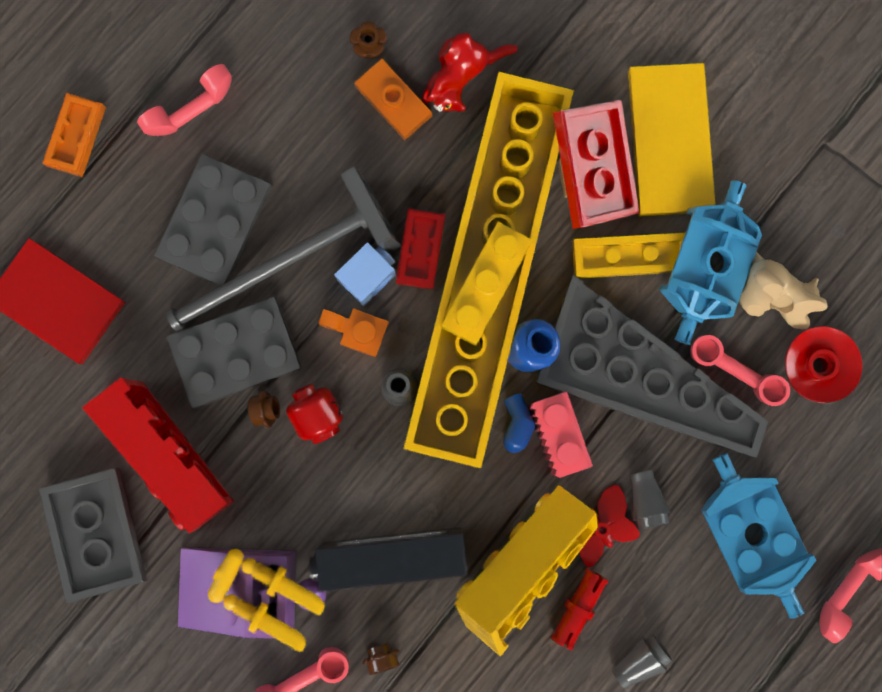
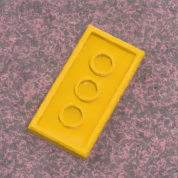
[628,63,715,216]

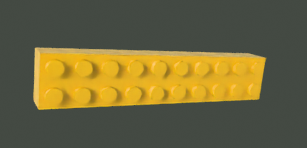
[404,72,574,468]

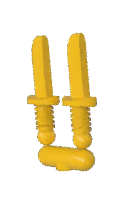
[207,549,325,652]

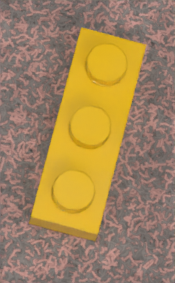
[441,222,533,346]
[572,233,685,278]

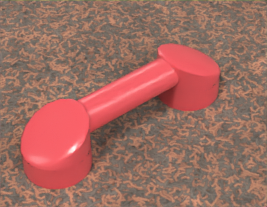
[137,64,232,136]
[690,335,790,406]
[819,548,882,643]
[254,647,349,692]

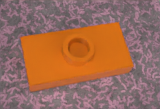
[354,59,432,140]
[42,93,106,178]

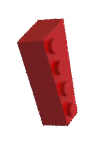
[82,377,235,533]

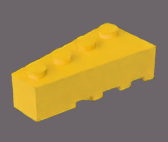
[454,485,598,657]

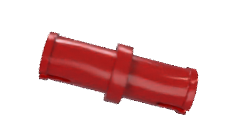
[550,568,609,650]

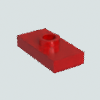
[396,208,446,290]

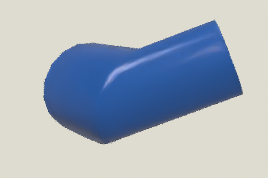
[503,394,535,453]

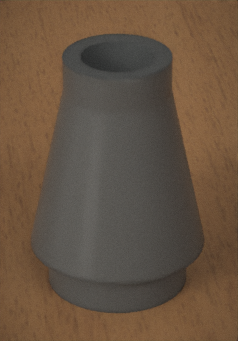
[381,368,419,406]
[630,470,671,530]
[612,634,673,690]

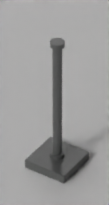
[166,167,402,332]

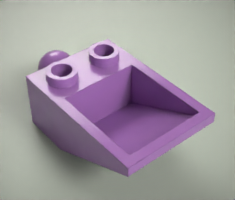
[178,547,326,639]

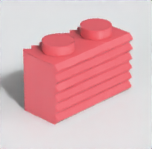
[528,392,593,478]

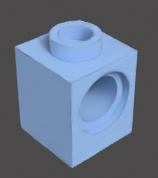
[334,243,396,306]

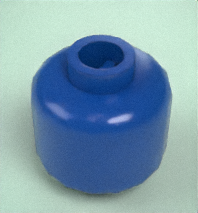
[508,319,561,372]

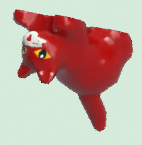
[421,33,518,112]

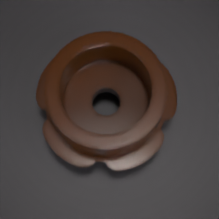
[350,21,387,59]
[248,390,281,428]
[362,643,400,675]

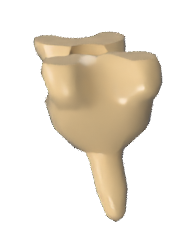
[739,252,828,330]

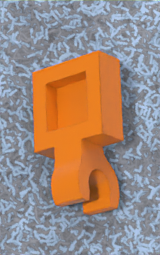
[318,308,389,358]

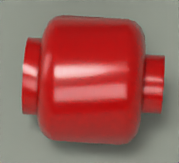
[286,384,343,444]

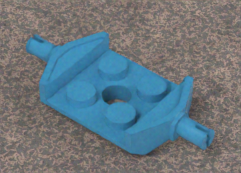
[659,180,762,345]
[701,453,816,619]

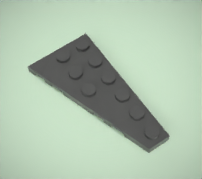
[536,275,768,458]

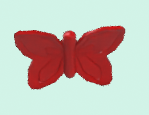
[579,485,640,568]

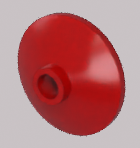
[784,326,863,403]

